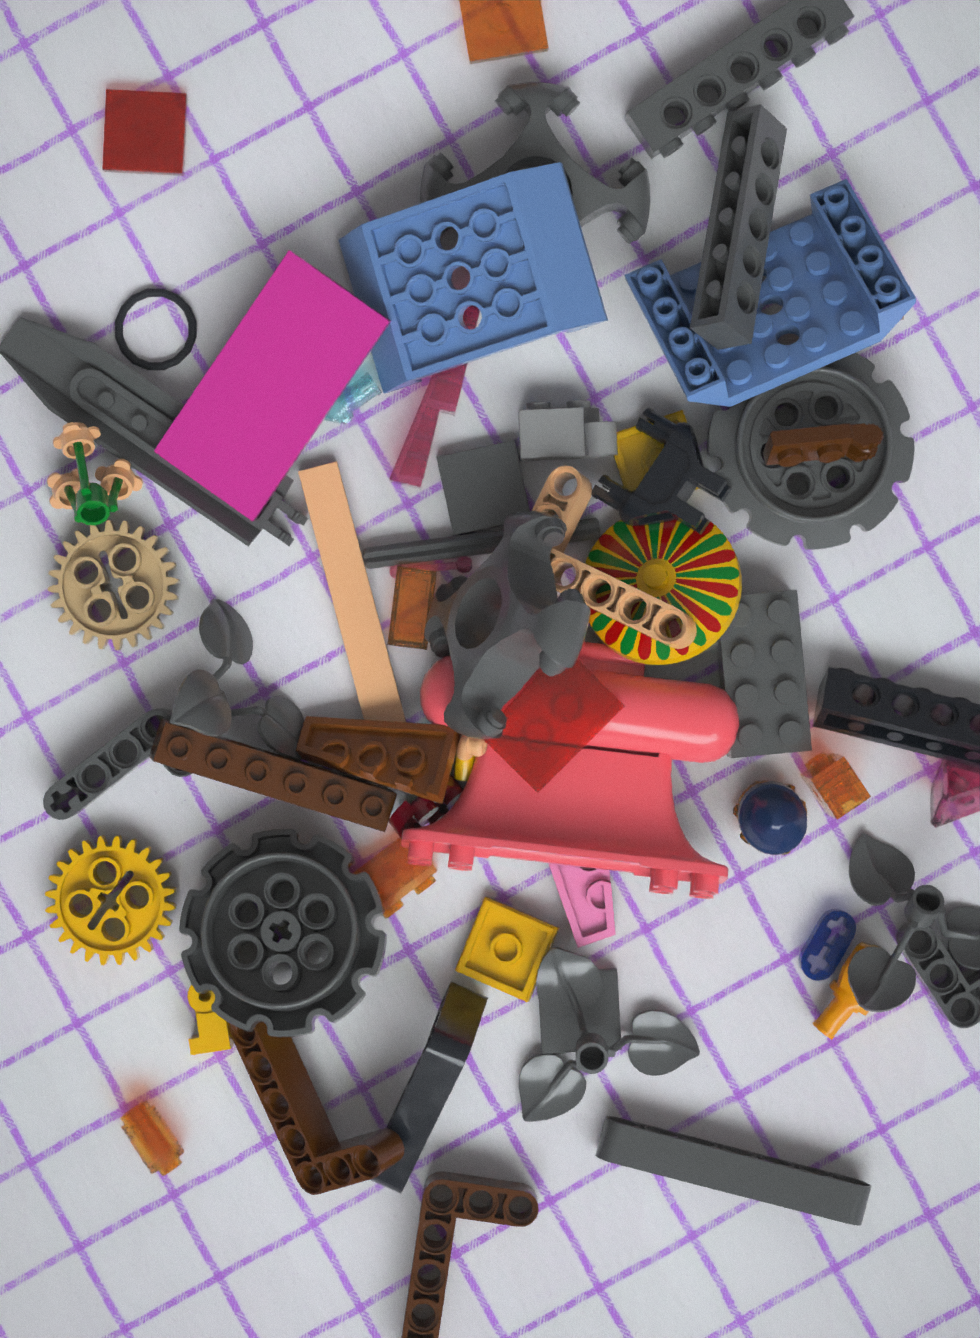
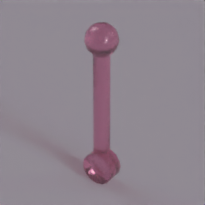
[389,556,473,579]

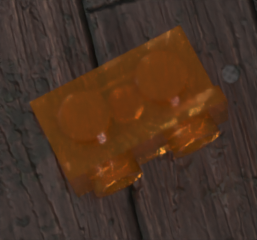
[352,837,438,919]

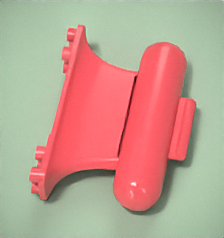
[401,642,740,899]

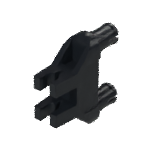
[592,408,732,535]

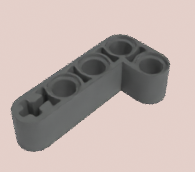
[43,708,193,820]

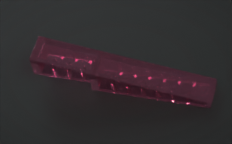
[389,306,480,489]

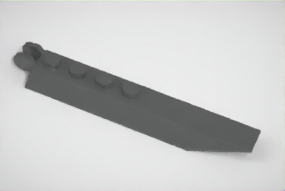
[0,316,309,547]

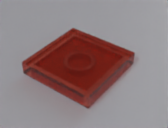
[102,89,188,176]

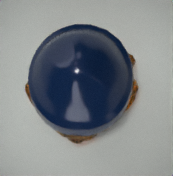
[733,780,807,855]

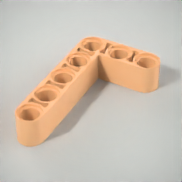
[532,465,697,649]

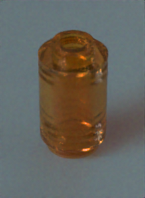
[120,1100,185,1176]

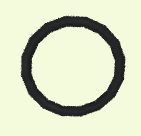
[115,289,197,370]

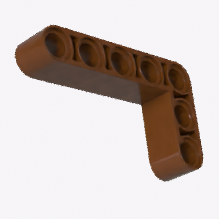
[229,1022,405,1195]
[401,1171,539,1338]

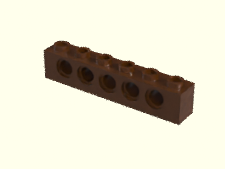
[149,718,397,832]

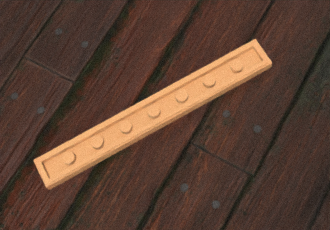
[298,461,406,722]

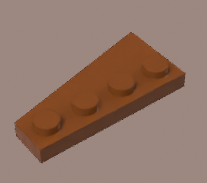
[296,716,461,804]

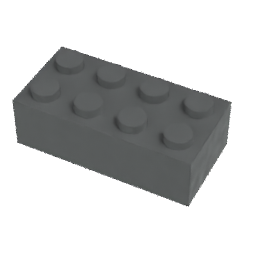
[716,590,812,758]

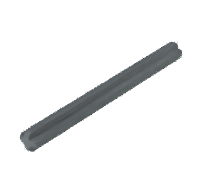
[363,518,601,569]

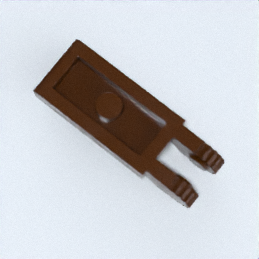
[763,423,884,467]

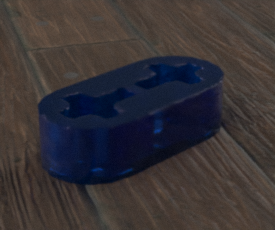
[798,909,856,981]

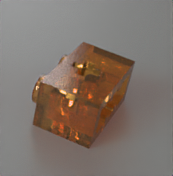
[800,752,871,820]

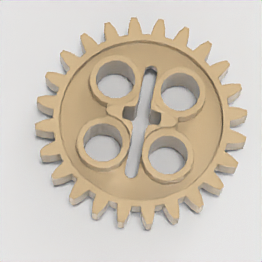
[47,520,180,650]

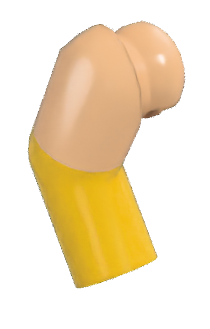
[454,735,488,781]

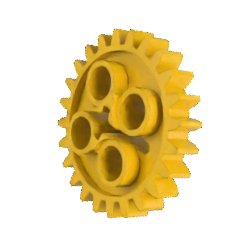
[45,835,177,966]

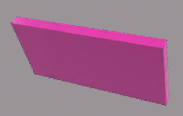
[153,250,391,522]

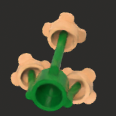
[47,422,143,526]

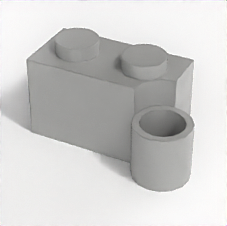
[518,400,618,461]

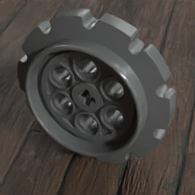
[707,353,915,550]
[179,829,387,1037]

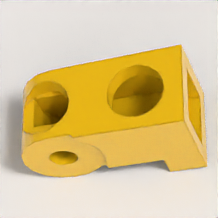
[187,985,234,1055]

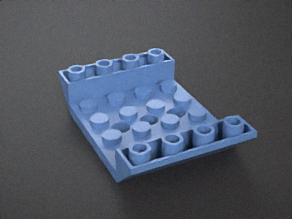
[338,162,608,394]
[624,179,916,407]

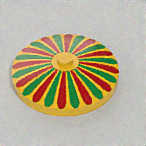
[585,520,742,665]

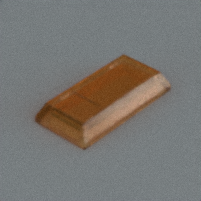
[387,566,437,650]

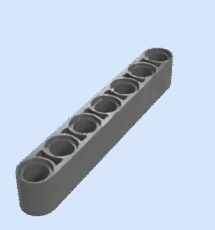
[595,1116,871,1226]

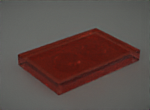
[483,659,625,793]

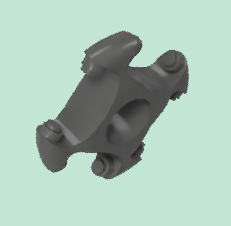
[420,82,651,244]
[425,511,591,739]

